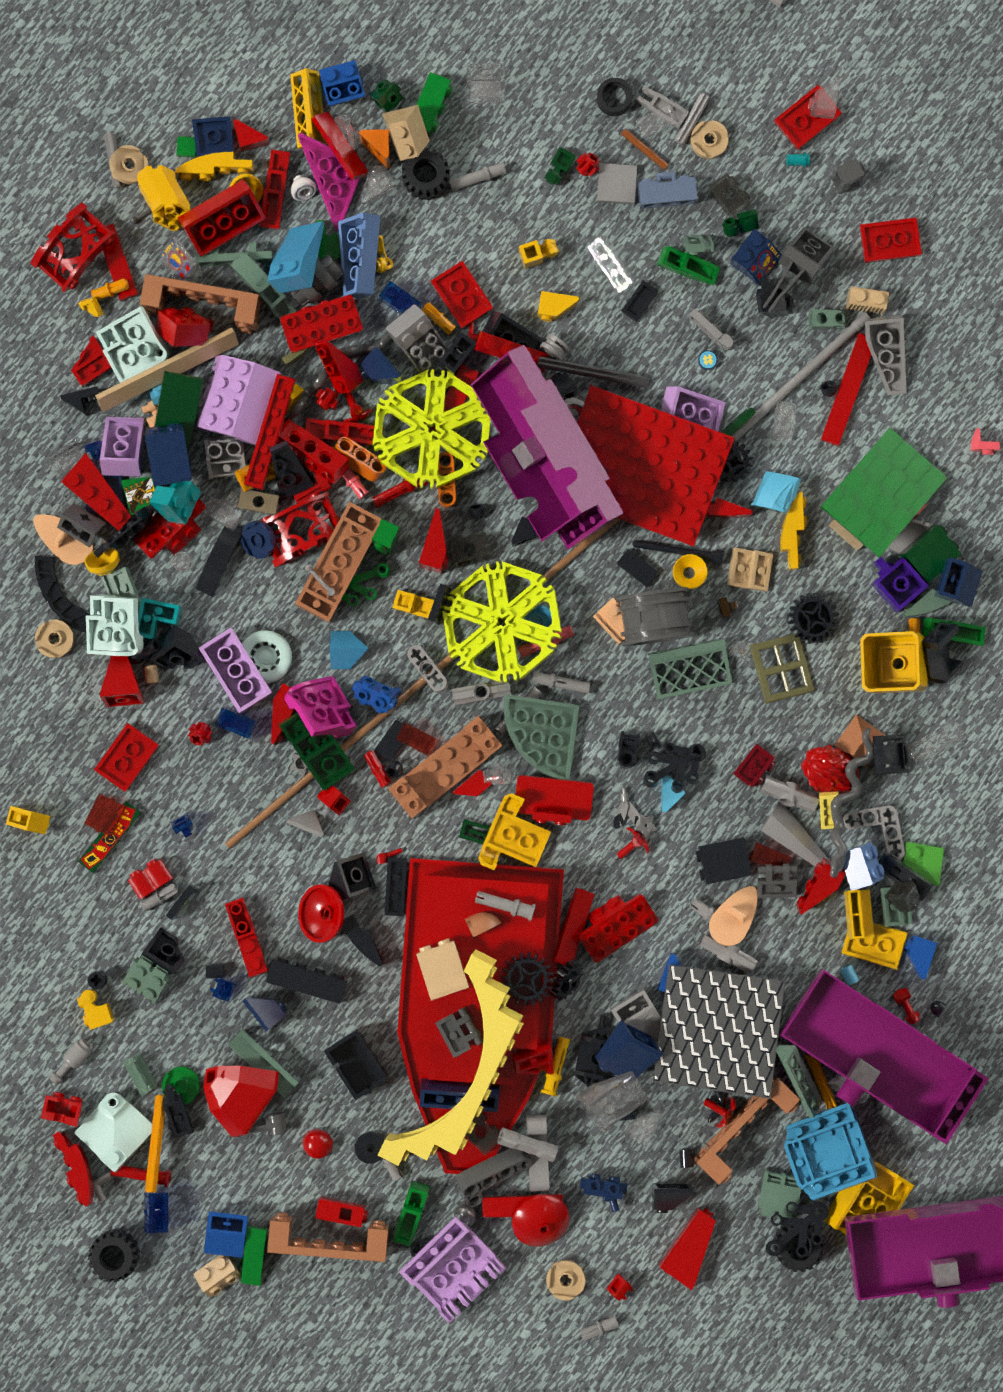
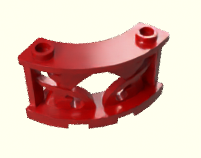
[30,202,115,293]
[261,492,339,568]

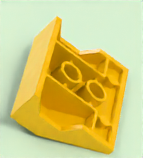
[824,1159,914,1234]

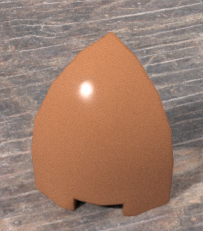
[465,912,501,937]

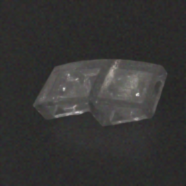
[771,400,796,443]

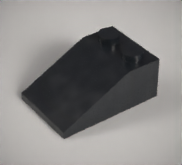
[476,311,546,359]

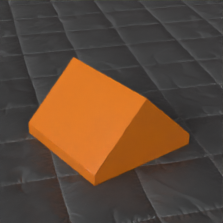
[359,130,390,169]

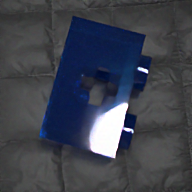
[379,281,421,315]
[144,1192,168,1233]

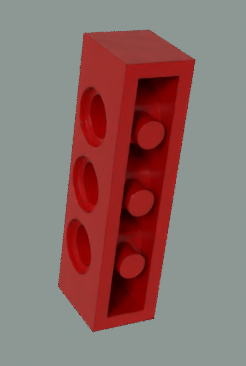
[277,419,349,484]

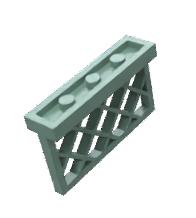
[648,638,733,699]

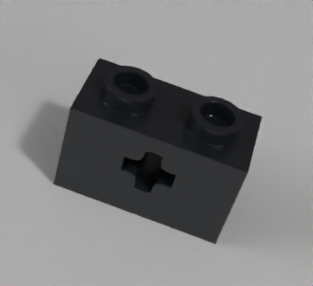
[438,332,476,375]

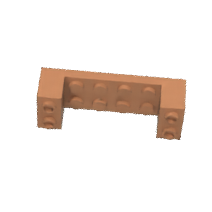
[140,274,262,334]
[295,502,381,623]
[388,716,502,819]
[693,1074,800,1185]
[267,1212,389,1262]

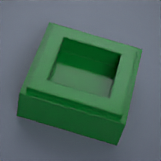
[176,136,196,158]

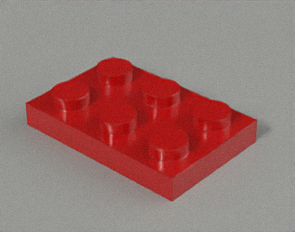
[774,85,842,150]
[859,217,922,263]
[431,261,493,329]
[94,723,160,792]

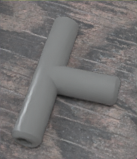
[93,1172,114,1203]

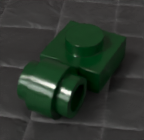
[544,147,576,186]
[722,209,759,237]

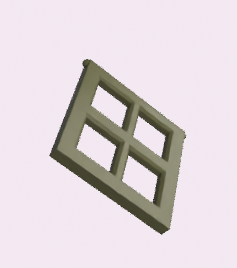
[749,634,815,704]

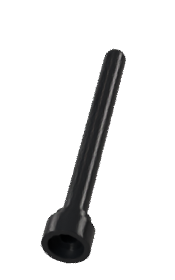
[632,540,724,565]

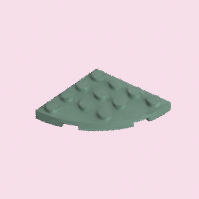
[504,694,579,780]

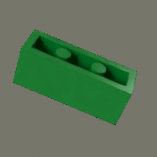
[416,72,453,137]
[372,519,401,556]

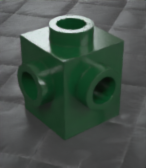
[369,79,403,113]

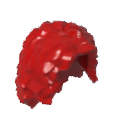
[801,745,860,794]

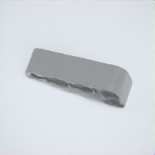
[526,1114,550,1192]

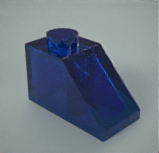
[215,708,257,739]

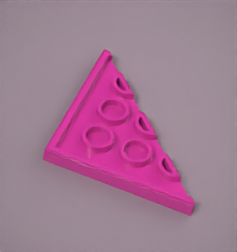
[298,133,366,231]

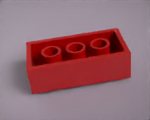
[178,180,266,257]

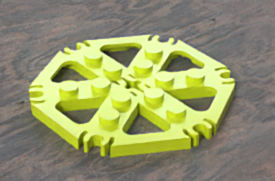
[373,369,491,489]
[442,562,562,684]

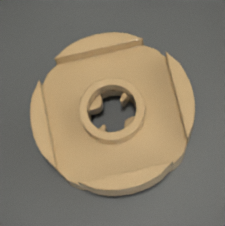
[690,120,728,160]
[109,145,148,184]
[35,620,74,658]
[546,1260,585,1300]

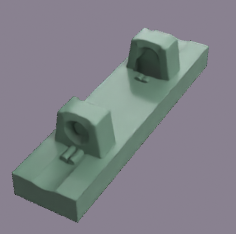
[195,242,273,267]

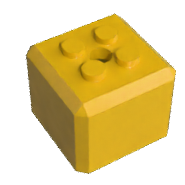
[860,631,928,694]

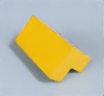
[844,890,874,940]

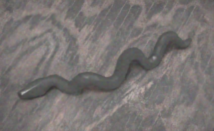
[284,332,392,422]
[830,728,874,878]

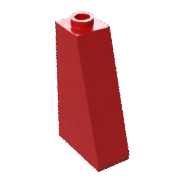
[658,1207,716,1290]

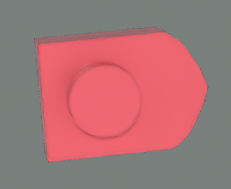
[971,428,1000,456]

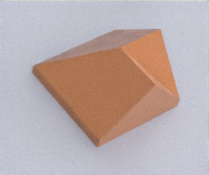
[834,714,885,768]

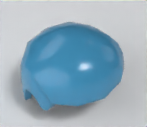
[525,606,552,627]

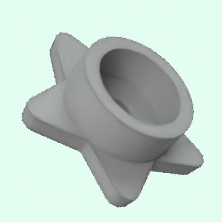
[290,754,308,777]
[634,814,657,839]

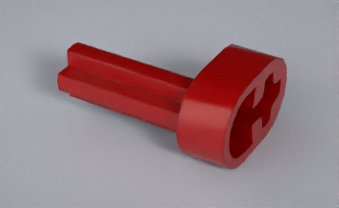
[294,470,333,503]

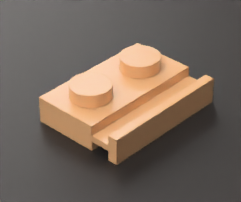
[593,598,625,644]

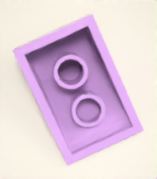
[661,386,726,432]
[100,417,144,476]

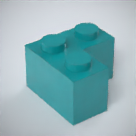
[149,481,201,525]
[138,598,182,640]

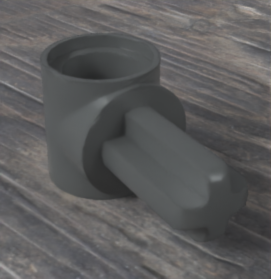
[249,1112,287,1135]

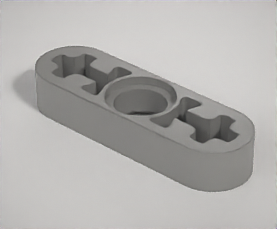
[407,645,448,693]

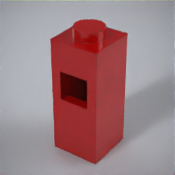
[315,1196,368,1227]

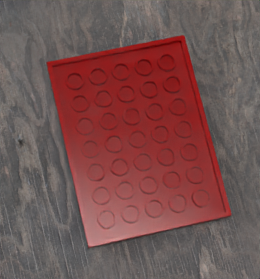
[577,385,735,547]

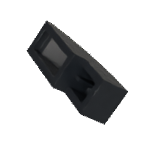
[342,914,384,967]

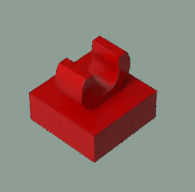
[606,1273,633,1301]

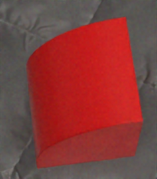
[317,785,351,816]

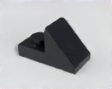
[60,386,101,416]

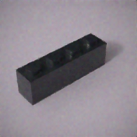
[266,957,348,1004]

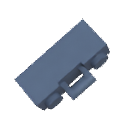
[638,171,697,209]

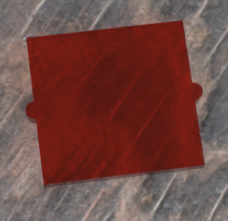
[84,794,126,837]

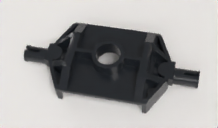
[93,504,156,558]
[574,1015,614,1101]

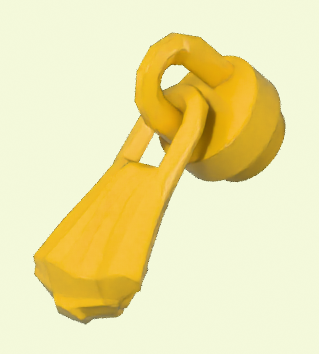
[375,235,393,273]

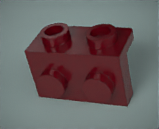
[733,743,776,788]

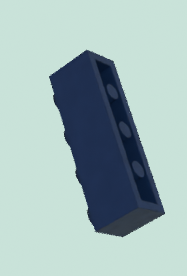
[420,1078,499,1112]

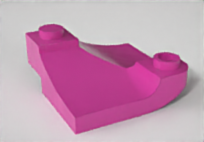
[285,676,357,738]

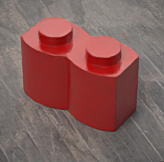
[127,858,174,900]

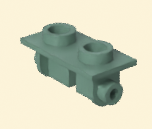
[123,1053,158,1096]

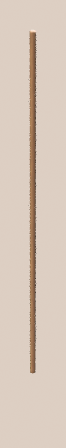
[225,518,620,849]

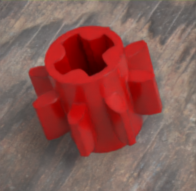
[576,153,600,177]
[315,387,339,411]
[188,722,213,746]

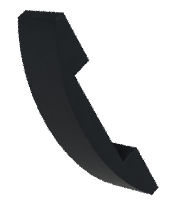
[195,520,243,597]

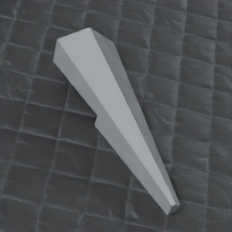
[760,801,829,867]

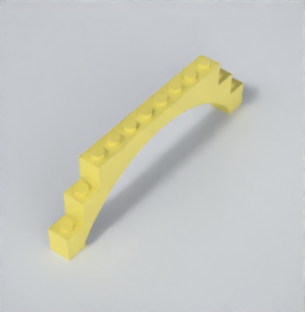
[378,950,524,1166]

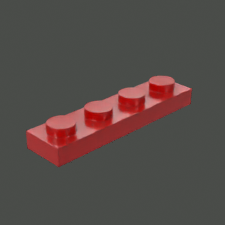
[475,332,549,373]

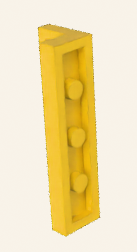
[290,68,326,149]

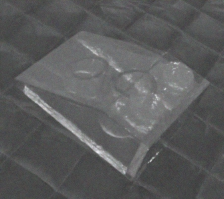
[576,1071,649,1133]

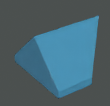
[330,631,368,669]

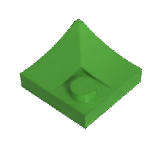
[902,842,944,887]

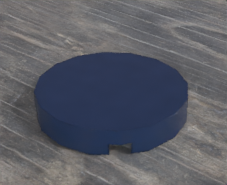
[240,520,276,559]

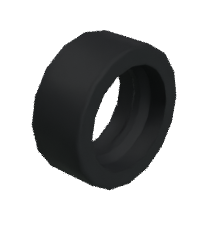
[597,78,633,116]

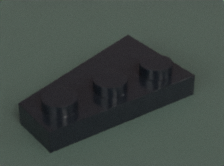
[270,440,314,501]

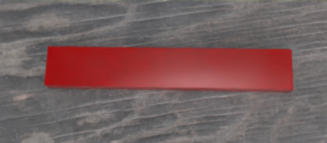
[820,333,871,446]
[244,374,296,490]

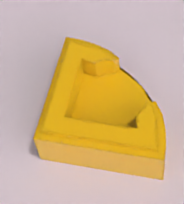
[78,297,104,317]

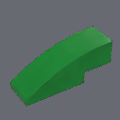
[657,246,720,285]
[922,618,986,646]
[392,1181,430,1247]
[241,1226,268,1286]

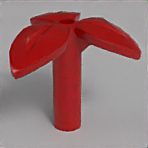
[342,392,373,423]
[617,827,650,859]
[703,1097,736,1128]

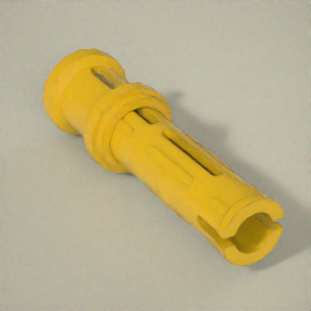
[541,1036,570,1097]

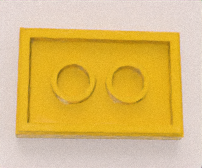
[841,923,908,970]

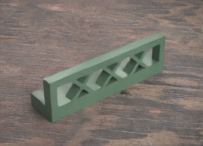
[228,1029,298,1099]
[776,1045,822,1118]

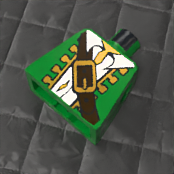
[121,477,168,518]

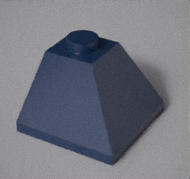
[360,346,402,385]
[242,996,288,1031]

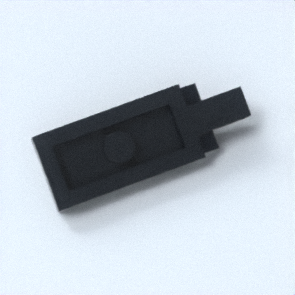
[163,1083,194,1138]

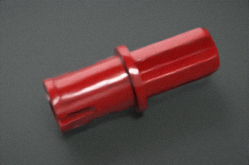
[364,750,392,788]

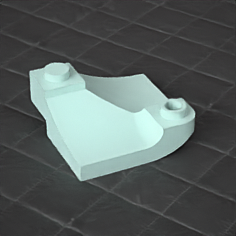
[96,306,170,383]
[86,594,143,656]
[74,1093,152,1173]

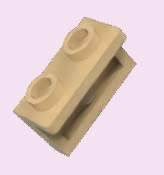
[193,1255,242,1297]

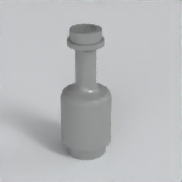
[49,1038,93,1085]

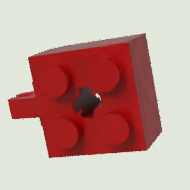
[155,307,214,346]

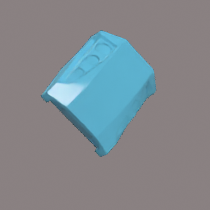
[751,471,801,514]

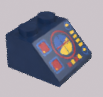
[729,228,782,286]

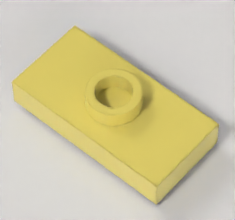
[819,792,839,829]

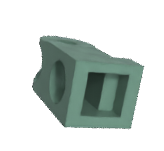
[808,309,845,330]

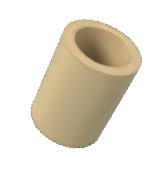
[144,665,159,684]

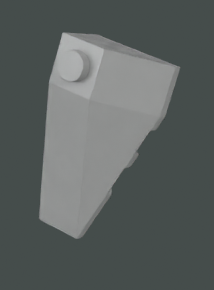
[865,315,907,395]

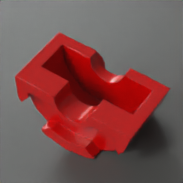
[41,1092,83,1127]

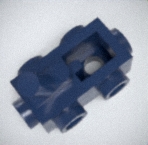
[580,1174,628,1212]

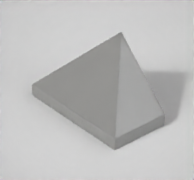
[286,810,324,838]

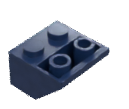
[934,557,983,608]

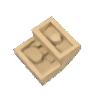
[727,547,773,592]

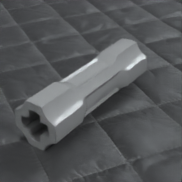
[497,1128,558,1162]

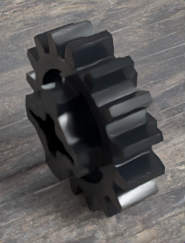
[720,441,753,482]
[549,960,584,1001]

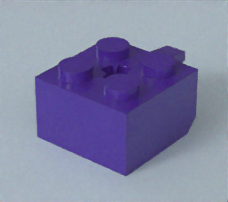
[871,557,928,613]

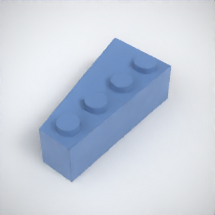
[338,212,380,299]

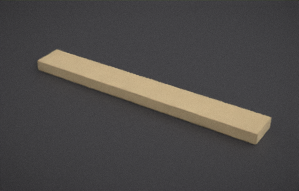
[95,328,239,412]

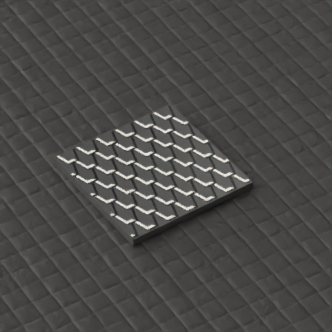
[653,965,785,1099]

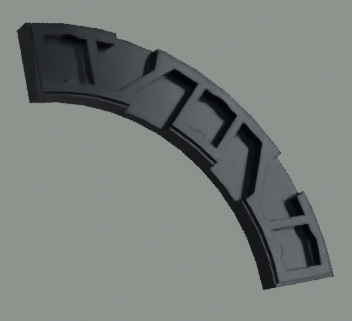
[35,556,90,633]

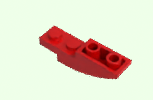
[225,898,269,979]
[52,1131,94,1207]

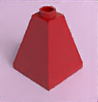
[100,655,145,707]

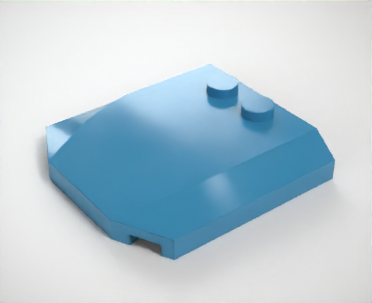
[784,1103,877,1201]

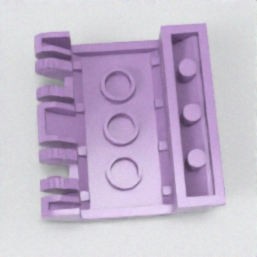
[194,355,281,445]
[399,1216,507,1324]

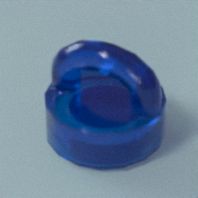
[84,440,102,459]

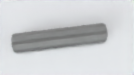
[675,93,710,145]
[104,132,124,188]

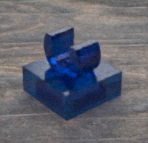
[171,813,192,838]
[210,978,236,1002]

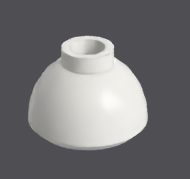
[291,175,317,201]

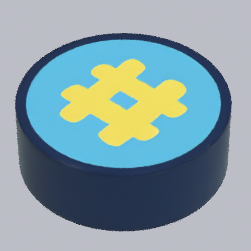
[698,350,717,370]

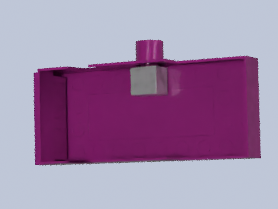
[470,345,623,550]
[779,969,989,1145]
[844,1196,1003,1308]

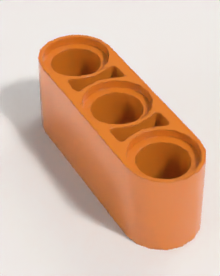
[333,437,386,482]
[438,452,456,509]

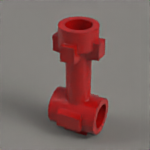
[892,988,920,1025]

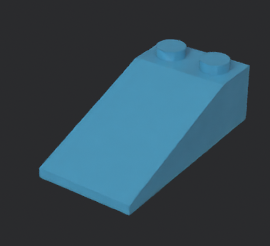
[267,222,324,293]

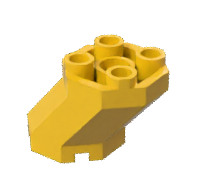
[137,165,191,231]

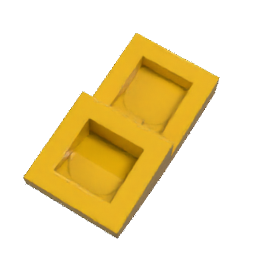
[392,590,434,619]

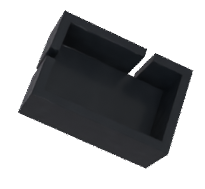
[324,1028,389,1100]

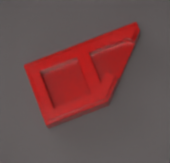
[453,769,492,796]

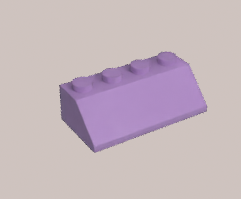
[199,628,272,714]

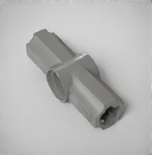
[452,680,511,706]
[760,775,819,813]
[699,931,758,975]

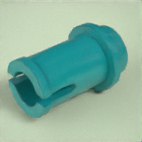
[786,152,810,168]

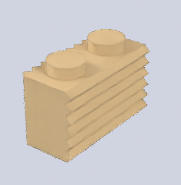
[846,286,889,315]

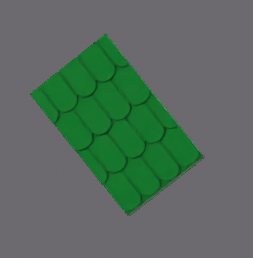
[820,428,947,558]

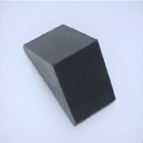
[511,517,538,547]

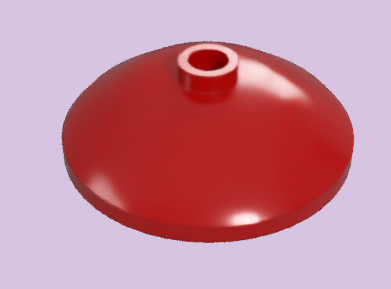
[298,884,344,943]
[512,1194,570,1247]

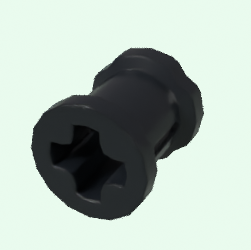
[87,971,108,989]

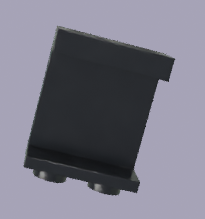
[922,622,964,683]
[695,838,752,885]

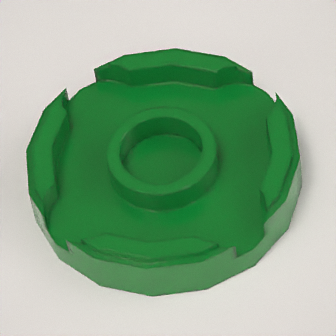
[161,1066,201,1105]

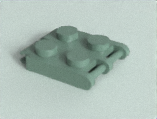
[122,955,170,1004]
[757,1169,801,1219]

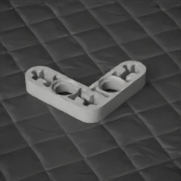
[843,806,905,860]

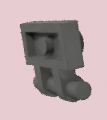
[757,864,797,898]
[435,1007,483,1058]

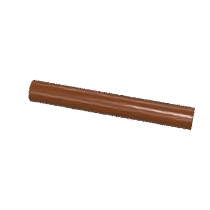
[621,128,669,170]

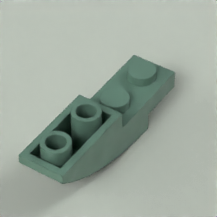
[230,252,296,323]
[902,589,951,618]

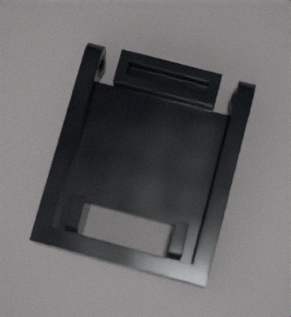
[873,735,909,775]

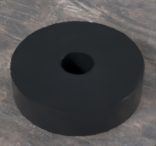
[355,1132,384,1164]

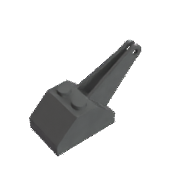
[763,227,835,312]

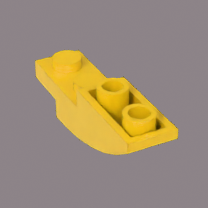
[176,152,254,181]
[780,492,807,570]

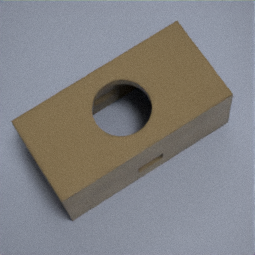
[238,489,280,516]

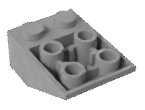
[385,304,448,373]
[610,988,661,1045]

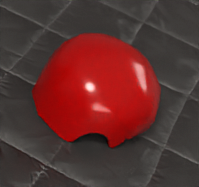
[302,1128,333,1159]

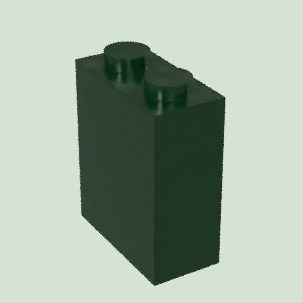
[898,525,961,584]

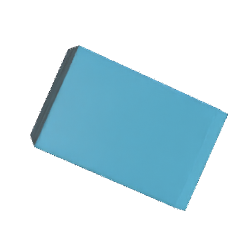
[661,775,686,812]

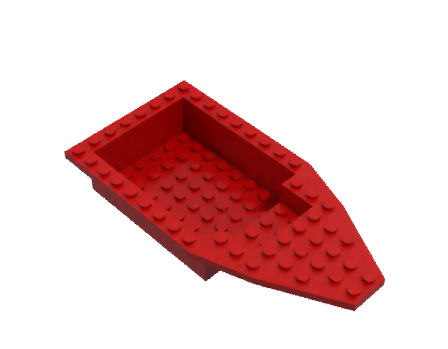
[397,858,564,1174]

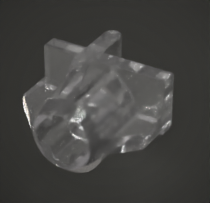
[483,762,515,786]

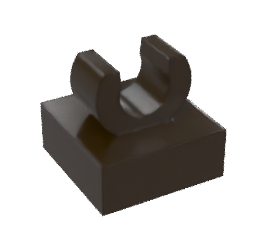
[717,597,739,619]

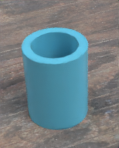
[839,964,859,986]

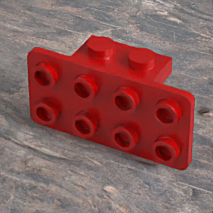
[280,295,363,353]
[132,499,206,559]
[515,775,594,825]
[578,894,658,963]

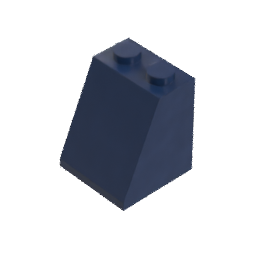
[145,423,192,486]
[595,1020,663,1082]

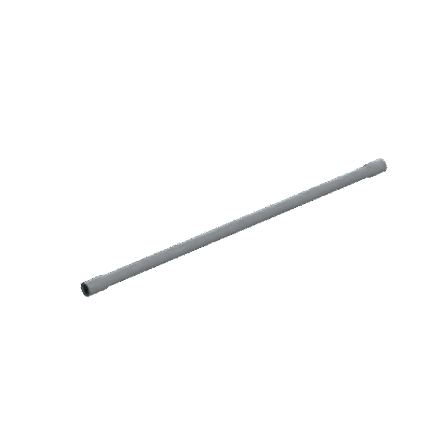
[731,312,871,443]

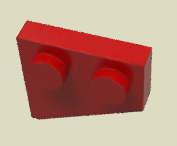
[513,1043,554,1074]

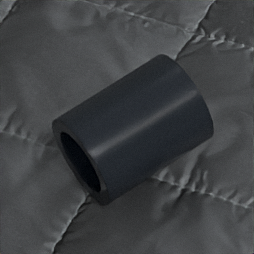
[206,964,225,979]
[679,1148,694,1168]

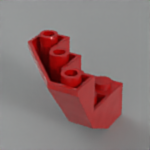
[203,1066,279,1137]

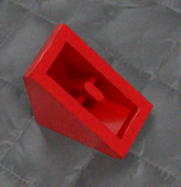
[233,119,269,152]

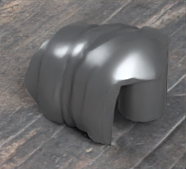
[454,1200,476,1225]

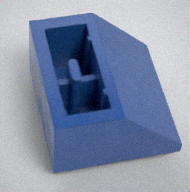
[319,60,365,107]
[204,1211,248,1258]

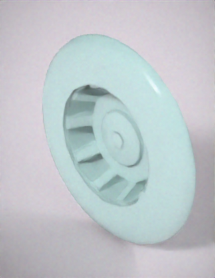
[242,630,292,684]

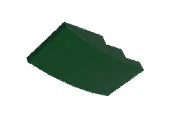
[154,371,202,453]
[278,712,355,791]

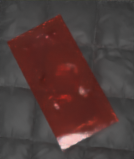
[396,722,439,756]
[749,842,792,874]

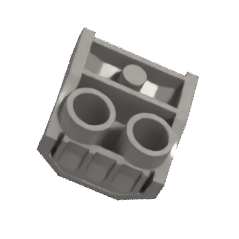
[204,435,246,480]

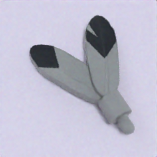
[613,788,639,829]

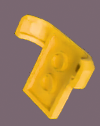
[478,793,551,870]

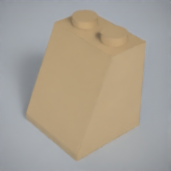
[382,105,430,161]
[416,938,469,1000]

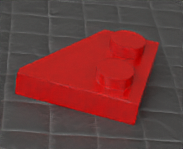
[71,335,112,388]

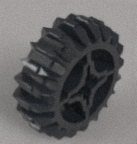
[787,593,839,644]
[501,952,554,1006]

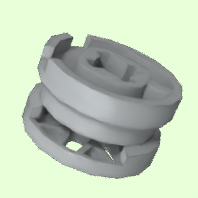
[540,334,570,361]

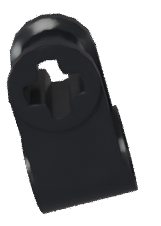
[617,731,640,769]

